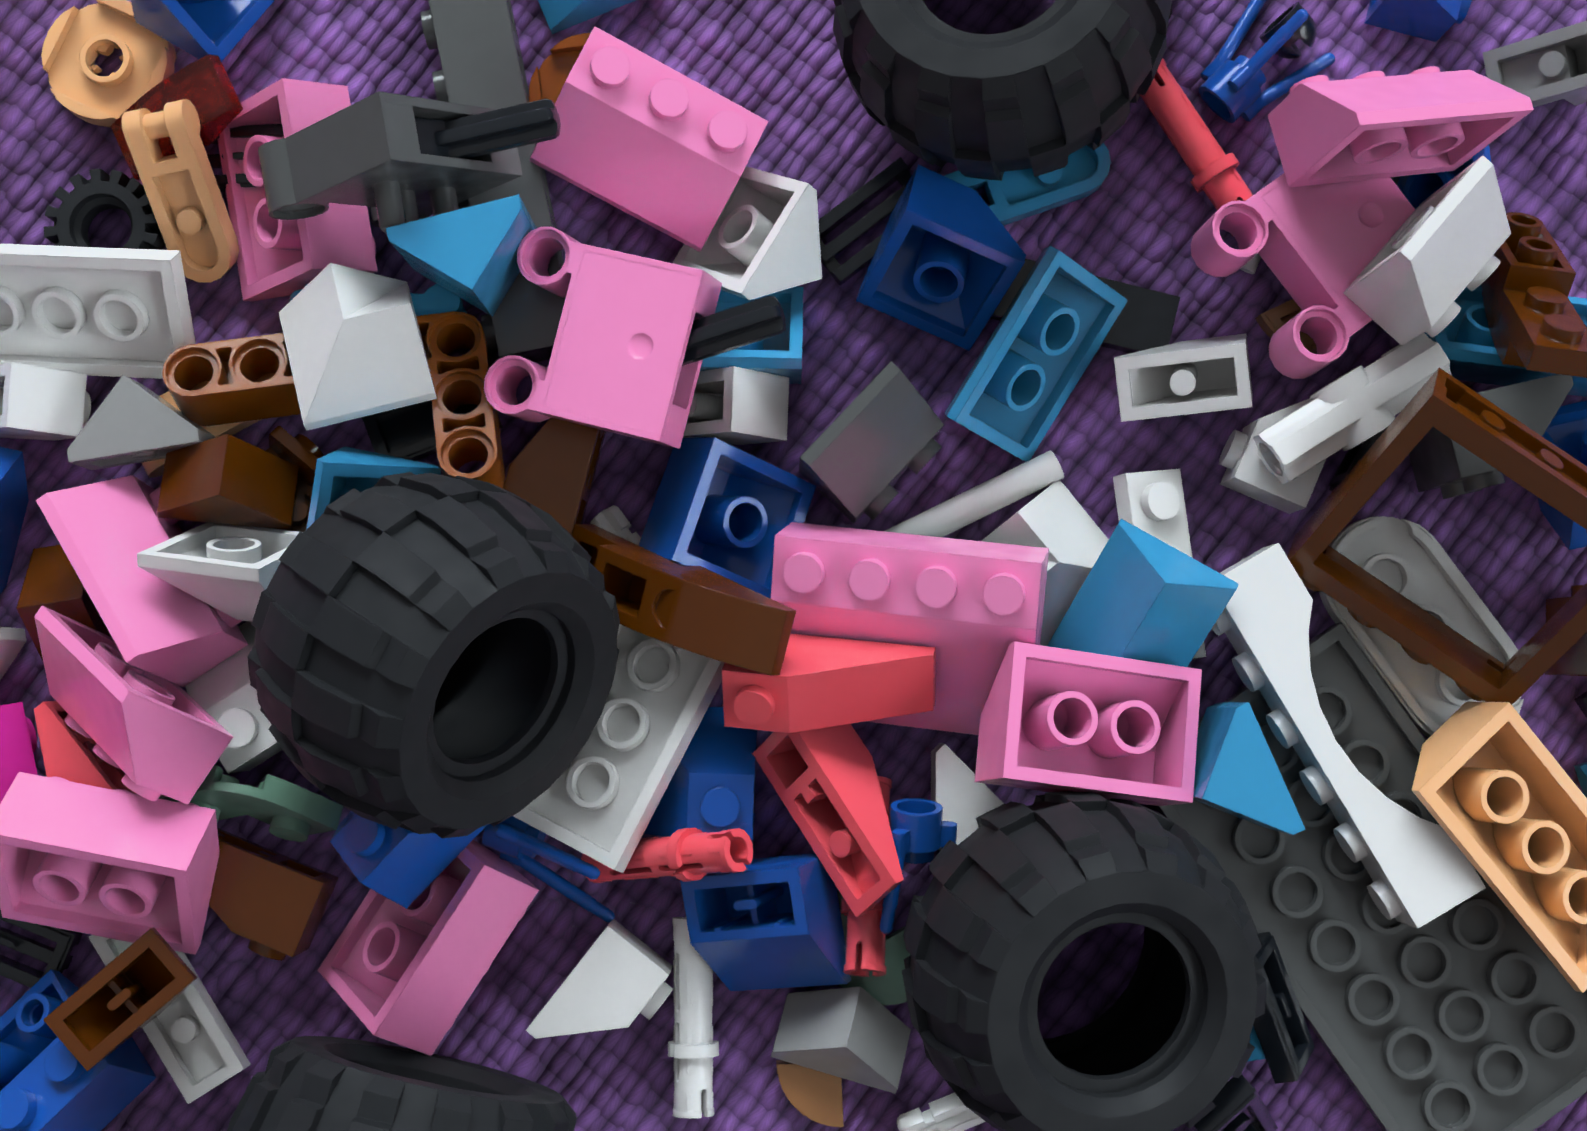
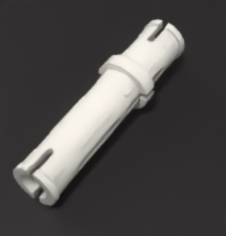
[668,916,719,1119]

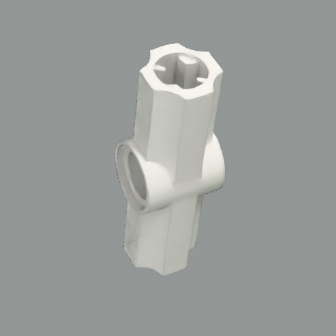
[1253,333,1452,484]

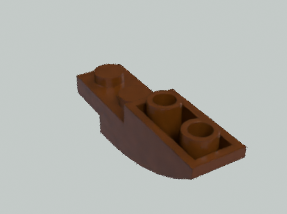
[1481,212,1587,378]
[572,524,796,676]

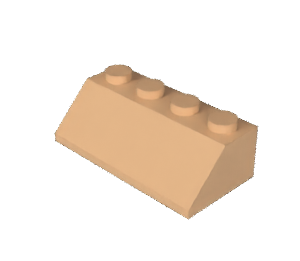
[1412,702,1587,993]

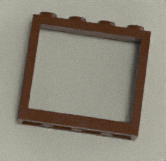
[1288,368,1587,705]

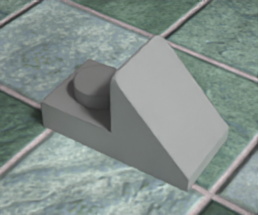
[1483,21,1587,108]

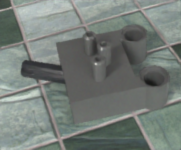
[258,91,561,233]

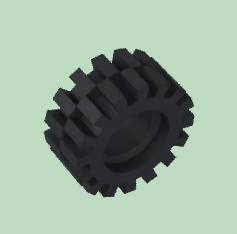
[44,169,165,250]

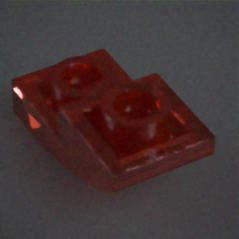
[110,54,243,180]

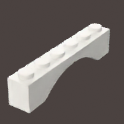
[1212,543,1486,929]

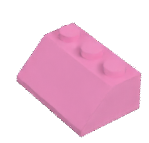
[530,26,769,252]
[1267,66,1534,187]
[214,78,378,301]
[36,475,248,687]
[34,606,233,805]
[974,641,1202,806]
[0,772,220,955]
[317,839,539,1056]

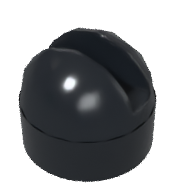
[1259,2,1317,59]

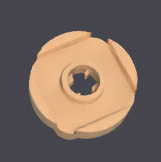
[41,0,176,127]

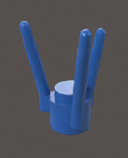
[1198,0,1335,123]
[880,798,957,934]
[482,816,615,923]

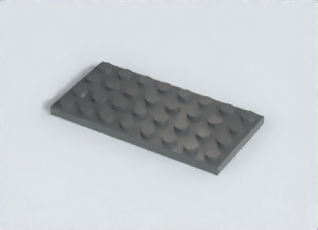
[1155,622,1587,1131]

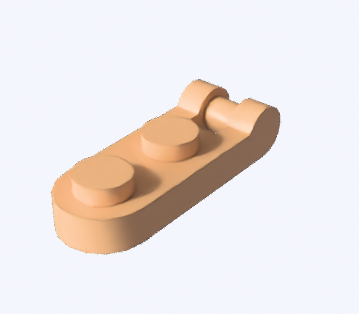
[121,99,239,283]

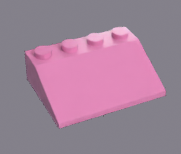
[771,522,1049,735]

